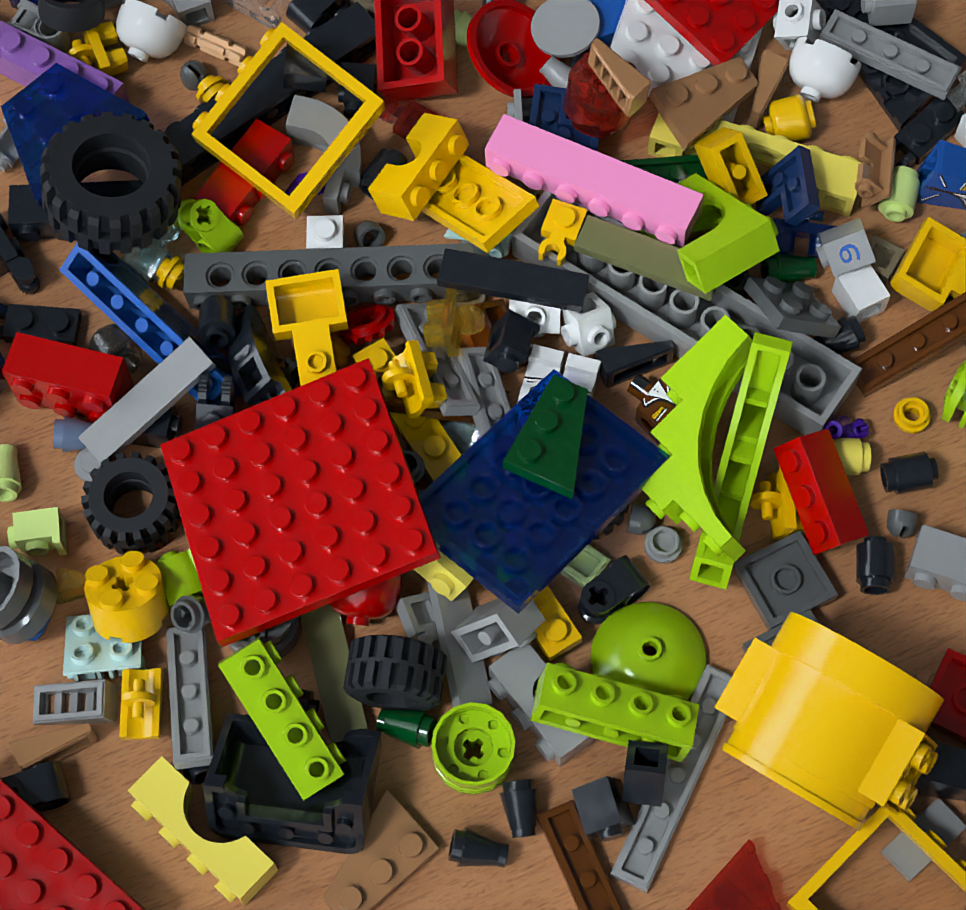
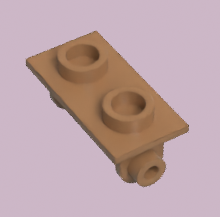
[855,133,896,209]

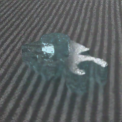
[122,225,181,283]

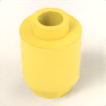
[833,438,871,475]

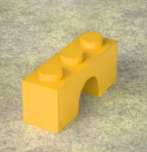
[368,113,470,221]

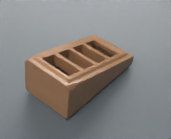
[588,38,651,117]
[749,50,789,130]
[8,723,99,771]

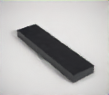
[437,248,589,313]

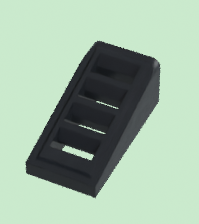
[595,340,675,388]

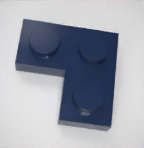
[529,84,601,151]
[755,145,820,227]

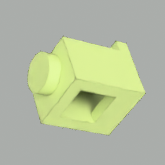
[7,507,68,556]

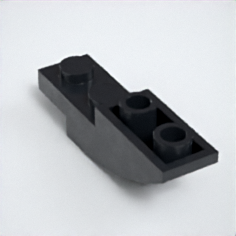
[225,304,292,405]

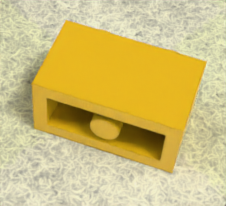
[693,127,768,205]

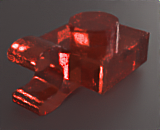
[379,95,440,140]

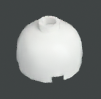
[116,0,188,62]
[789,37,861,102]

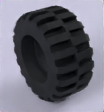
[40,112,182,255]

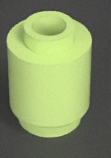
[878,166,921,222]

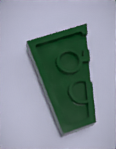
[503,374,588,499]

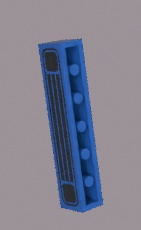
[59,242,241,402]

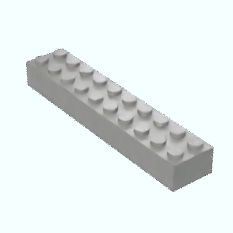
[511,191,862,435]

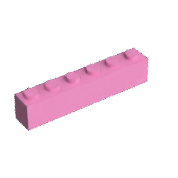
[485,114,704,247]

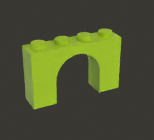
[633,173,780,294]

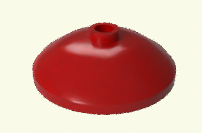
[467,0,560,99]

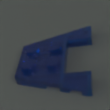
[1,63,150,207]

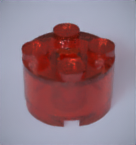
[563,52,636,138]

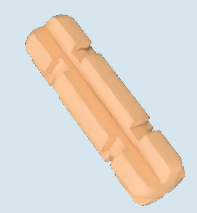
[183,25,248,66]

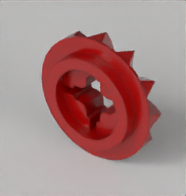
[339,304,397,345]

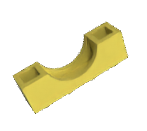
[128,756,278,906]

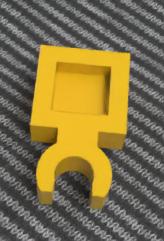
[538,199,587,267]

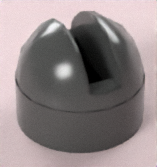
[180,60,209,91]
[354,220,385,247]
[626,503,655,535]
[887,509,919,539]

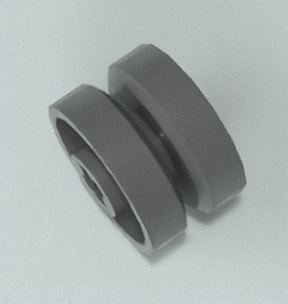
[0,546,58,644]

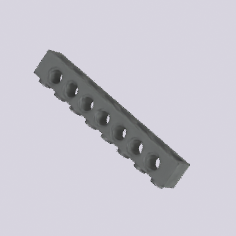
[183,243,477,310]

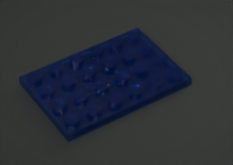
[419,369,670,614]

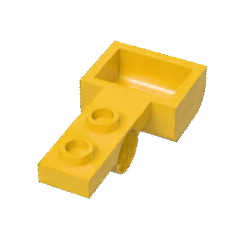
[890,217,966,311]
[265,269,348,386]

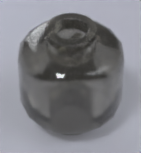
[88,323,143,374]

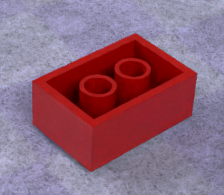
[374,0,458,103]
[2,332,135,423]

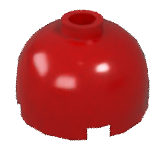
[329,576,402,626]

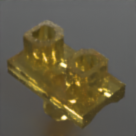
[423,288,485,357]

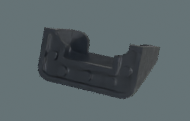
[203,713,382,854]

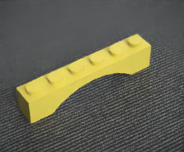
[647,113,862,217]

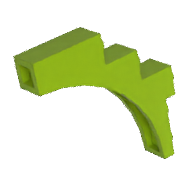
[640,314,752,562]
[689,332,793,590]

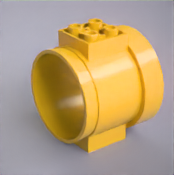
[714,612,944,831]

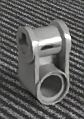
[5,0,72,54]

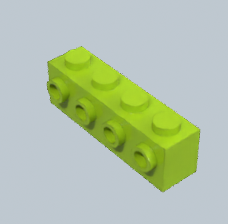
[218,637,346,801]
[530,662,699,762]

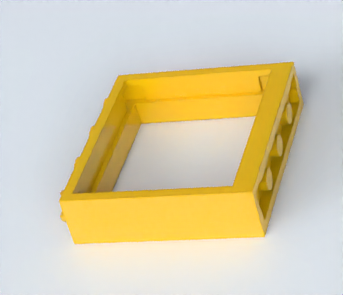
[192,22,385,220]
[786,806,966,910]

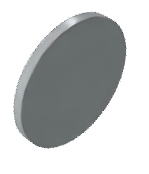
[531,0,600,58]

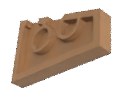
[649,56,758,152]
[322,789,440,910]

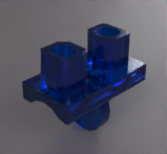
[773,210,837,259]

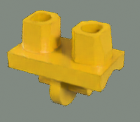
[67,21,129,77]
[381,340,447,418]
[750,466,805,540]
[119,668,163,740]

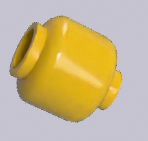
[763,94,817,142]

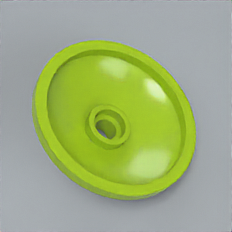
[590,602,706,701]

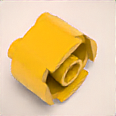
[84,551,169,643]

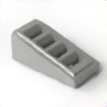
[33,679,118,725]

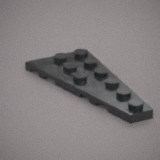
[816,0,966,131]

